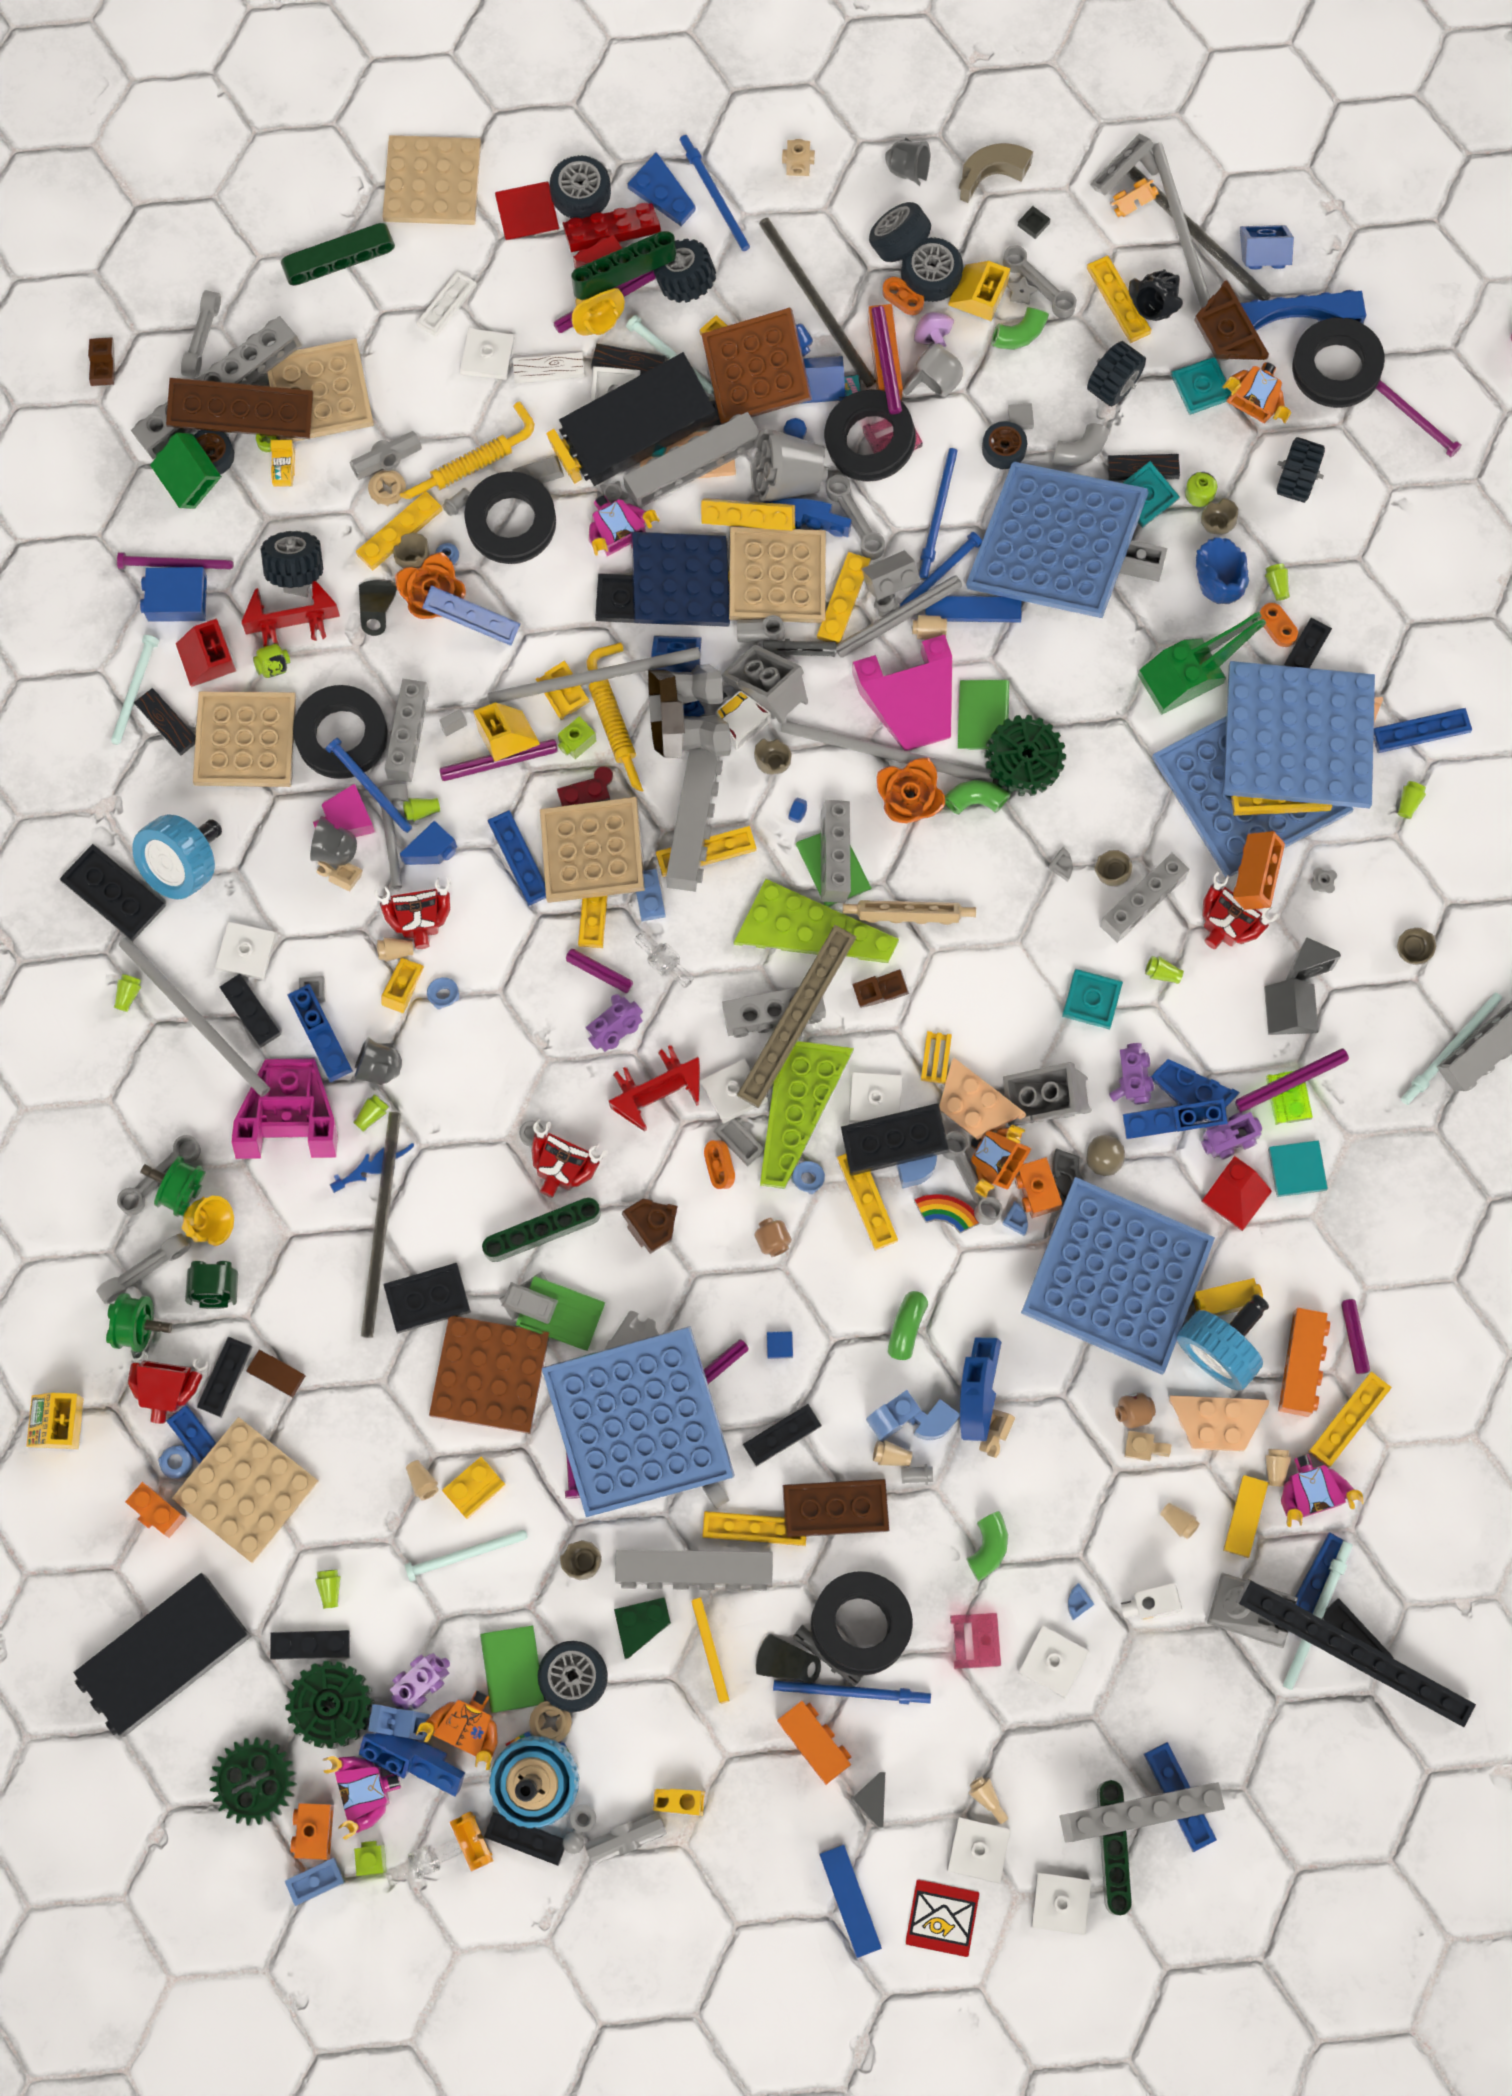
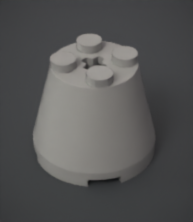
[751,429,828,502]

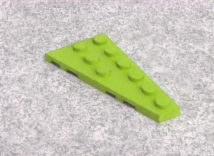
[734,879,899,963]
[760,1041,854,1189]

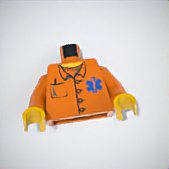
[415,1690,498,1770]

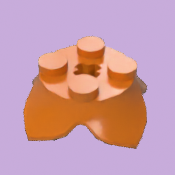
[395,552,466,619]
[877,758,945,824]

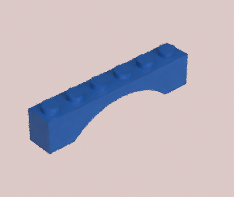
[1241,290,1367,331]

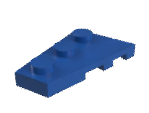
[627,152,696,227]
[1151,1059,1240,1129]

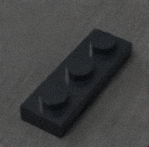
[219,974,281,1048]
[270,1630,350,1660]

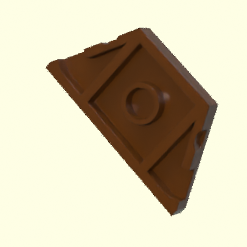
[1194,280,1269,360]

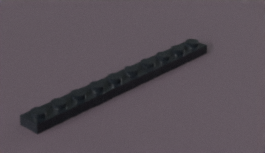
[1236,1579,1476,1727]

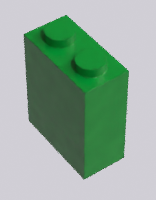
[150,433,222,509]

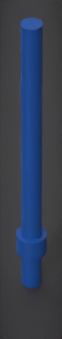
[679,135,750,251]
[919,448,958,579]
[773,1680,931,1705]

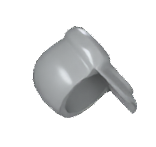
[903,343,963,397]

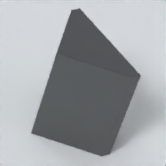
[1286,937,1341,981]
[1264,978,1319,1035]
[851,1772,886,1829]

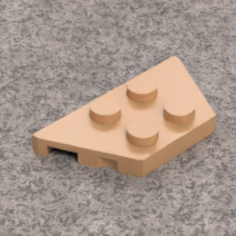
[939,1058,1026,1140]
[1169,1395,1269,1451]

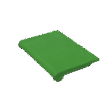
[958,680,1010,750]
[796,833,872,908]
[516,1276,606,1351]
[480,1626,545,1713]

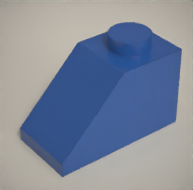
[399,820,457,865]

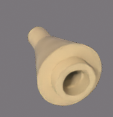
[968,1776,1008,1824]

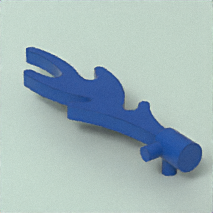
[329,1141,414,1193]

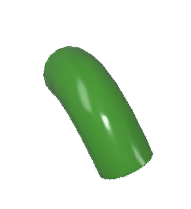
[991,307,1049,350]
[945,780,1011,815]
[887,1291,928,1360]
[966,1511,1008,1582]

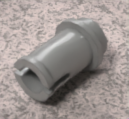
[442,488,470,516]
[901,1464,933,1485]

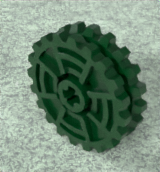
[984,715,1066,796]
[285,1661,374,1749]

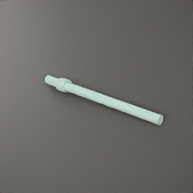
[1401,992,1503,1105]
[1283,1541,1353,1690]

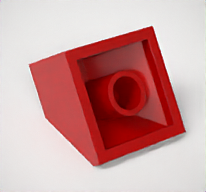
[1201,1156,1272,1231]

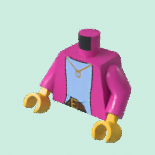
[588,495,660,557]
[1281,1454,1364,1527]
[323,1756,401,1840]

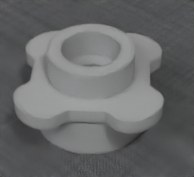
[873,594,900,617]
[1311,867,1337,893]

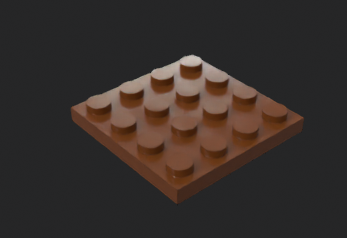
[701,307,812,425]
[429,1316,549,1434]

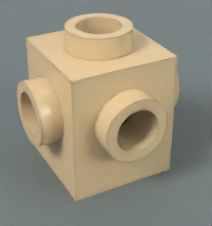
[782,139,815,176]

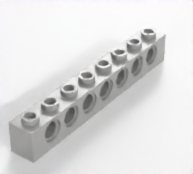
[131,316,302,459]

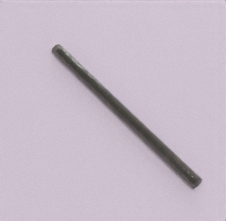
[1127,166,1271,301]
[759,218,876,388]
[360,1112,401,1338]

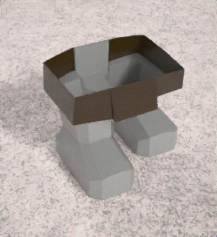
[648,664,731,758]

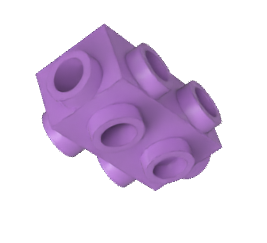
[585,994,643,1052]
[1109,1043,1154,1105]
[1201,1112,1262,1160]
[389,1653,450,1710]

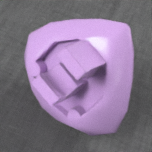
[914,312,954,347]

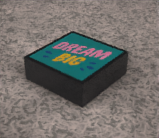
[839,374,862,402]

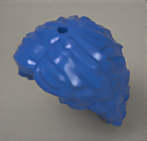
[1196,537,1249,604]

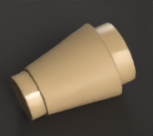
[377,937,413,962]
[873,1440,912,1467]
[1265,1449,1291,1487]
[406,1460,439,1500]
[1160,1502,1200,1540]

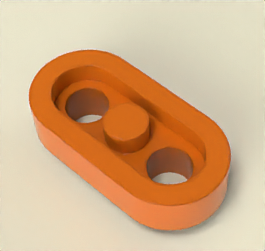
[882,277,924,315]
[1259,603,1298,647]
[704,1140,735,1189]

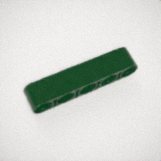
[280,223,395,286]
[571,231,676,300]
[482,1197,601,1262]
[1097,1780,1132,1916]

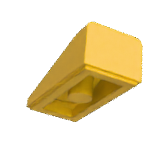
[381,958,424,1013]

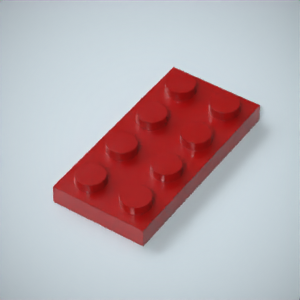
[562,203,661,253]

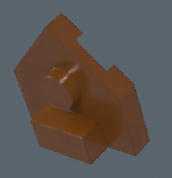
[622,1198,678,1254]

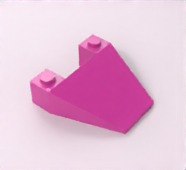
[852,634,952,751]
[231,1059,338,1159]

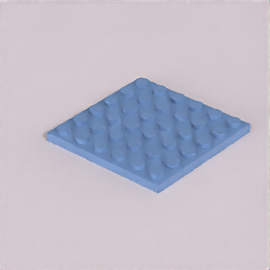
[966,462,1148,618]
[1223,661,1375,809]
[1152,716,1354,878]
[1021,1177,1215,1375]
[542,1326,735,1517]

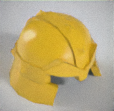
[182,1195,234,1247]

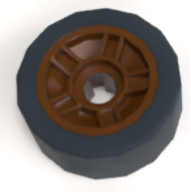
[982,421,1028,469]
[193,430,235,474]

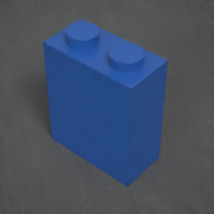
[140,567,207,622]

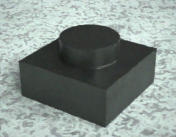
[1018,206,1051,239]

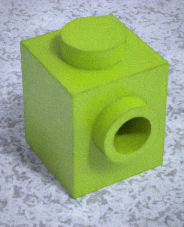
[558,716,597,759]
[354,1841,387,1876]

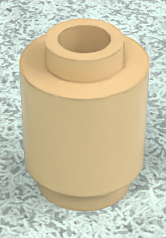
[912,615,947,640]

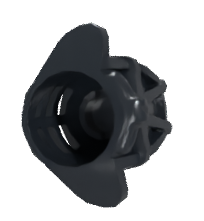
[1129,269,1183,321]

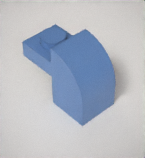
[896,1156,937,1189]
[866,1390,922,1442]
[907,1399,960,1440]
[368,1704,430,1741]

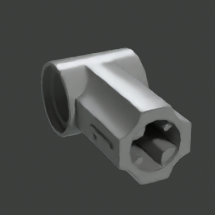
[737,615,785,642]

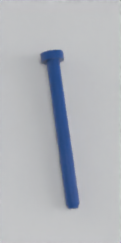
[899,532,982,608]
[325,737,412,833]

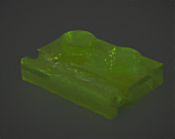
[1266,1070,1313,1125]

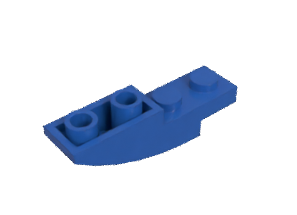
[763,498,852,538]
[287,984,353,1083]
[1122,1099,1228,1139]
[960,1337,1002,1441]
[358,1733,466,1797]

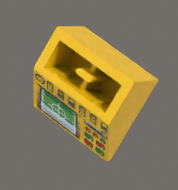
[26,1393,84,1450]

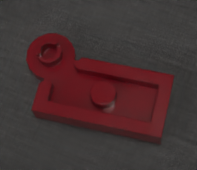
[557,766,613,806]

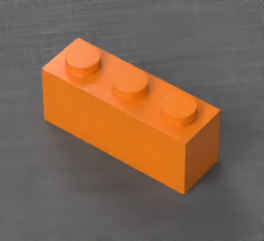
[1233,831,1285,910]
[777,1701,852,1785]

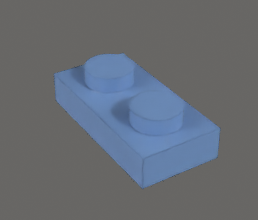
[636,869,666,922]
[285,1858,346,1906]

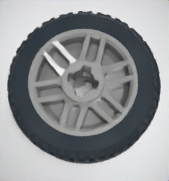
[550,155,611,219]
[869,202,931,262]
[901,237,963,302]
[538,1641,608,1712]

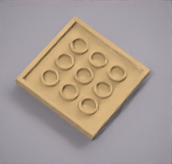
[383,135,481,225]
[267,339,374,442]
[729,527,826,623]
[193,691,297,787]
[540,797,645,903]
[171,1417,319,1564]

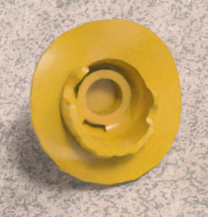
[571,288,625,336]

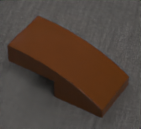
[88,337,115,386]
[852,969,910,1008]
[246,1349,306,1398]

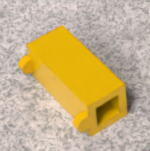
[1192,1278,1263,1316]

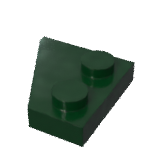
[614,1597,671,1660]

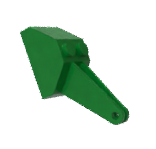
[1138,612,1266,715]

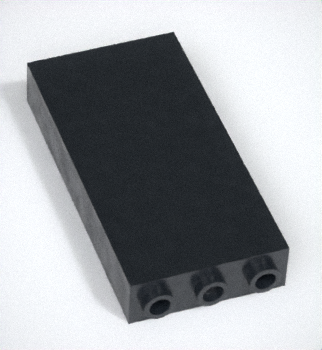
[558,352,719,486]
[73,1573,252,1737]

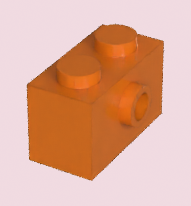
[1014,1157,1063,1218]
[125,1482,186,1538]
[291,1803,334,1860]

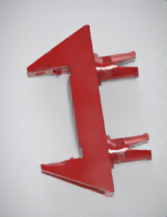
[242,581,340,647]
[609,1045,700,1132]

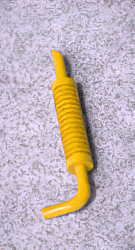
[399,402,535,499]
[586,642,644,792]

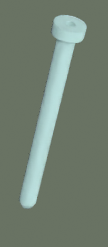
[626,315,714,394]
[111,635,160,745]
[405,1530,528,1582]

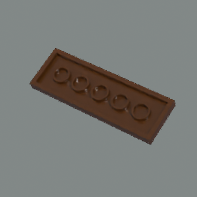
[166,378,314,440]

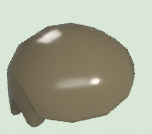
[1201,498,1238,535]
[394,533,429,569]
[754,738,792,775]
[1094,850,1133,887]
[1396,927,1436,965]
[1087,1135,1125,1176]
[560,1540,602,1581]

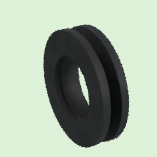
[1292,318,1385,408]
[824,389,916,482]
[464,471,556,564]
[293,685,388,779]
[811,1571,913,1676]

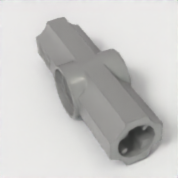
[349,431,422,480]
[584,1812,667,1865]

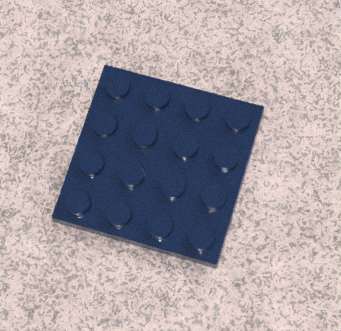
[631,532,730,627]

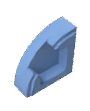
[1002,1201,1028,1236]
[1068,1583,1094,1620]

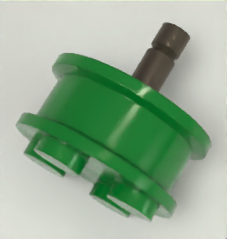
[140,1156,206,1217]
[106,1293,172,1352]

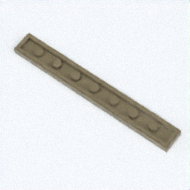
[737,925,857,1108]

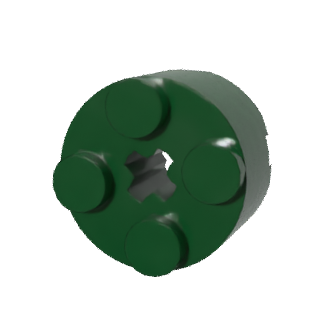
[185,1261,238,1309]

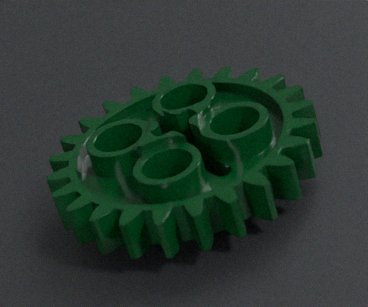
[209,1737,297,1826]

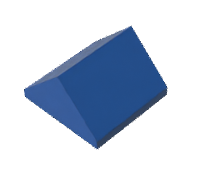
[799,356,846,404]
[651,636,702,672]

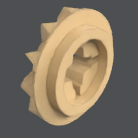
[368,470,407,507]
[529,1701,572,1742]

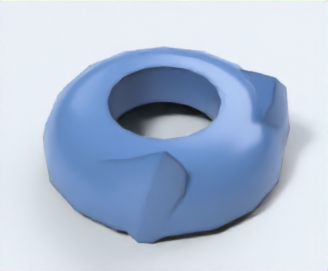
[427,977,459,1010]
[792,1161,825,1194]
[158,1445,193,1479]

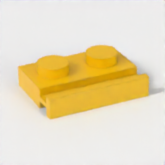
[546,429,582,484]
[535,660,591,720]
[442,1457,506,1519]

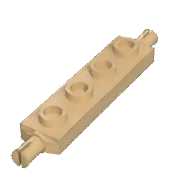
[843,900,976,925]

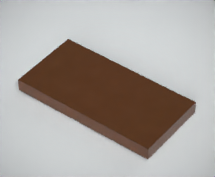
[782,1479,890,1538]

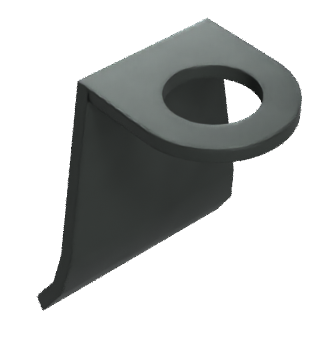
[359,580,397,636]
[756,1634,821,1684]

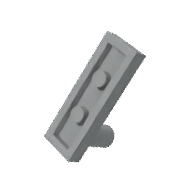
[1090,134,1159,196]

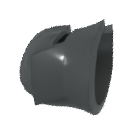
[885,137,931,186]
[310,816,357,870]
[351,1037,402,1085]

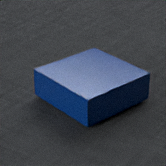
[767,1331,793,1359]

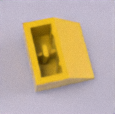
[948,261,1010,321]
[473,702,540,762]

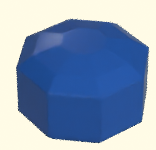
[783,418,807,440]
[788,797,807,823]

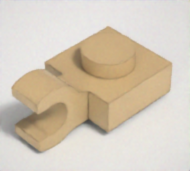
[316,861,363,892]
[979,1409,1015,1458]
[1124,1431,1172,1462]

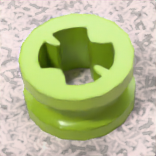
[256,435,278,452]

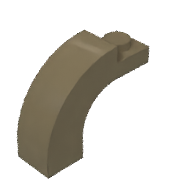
[959,143,1033,203]

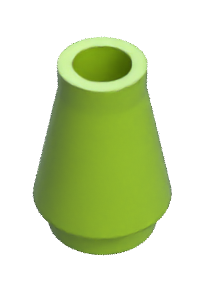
[1265,563,1290,601]
[1397,781,1426,819]
[403,798,440,822]
[1145,956,1184,984]
[113,974,141,1012]
[353,1094,389,1132]
[315,1569,341,1609]

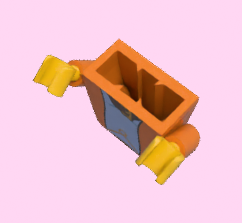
[1222,362,1291,424]
[971,1125,1031,1198]

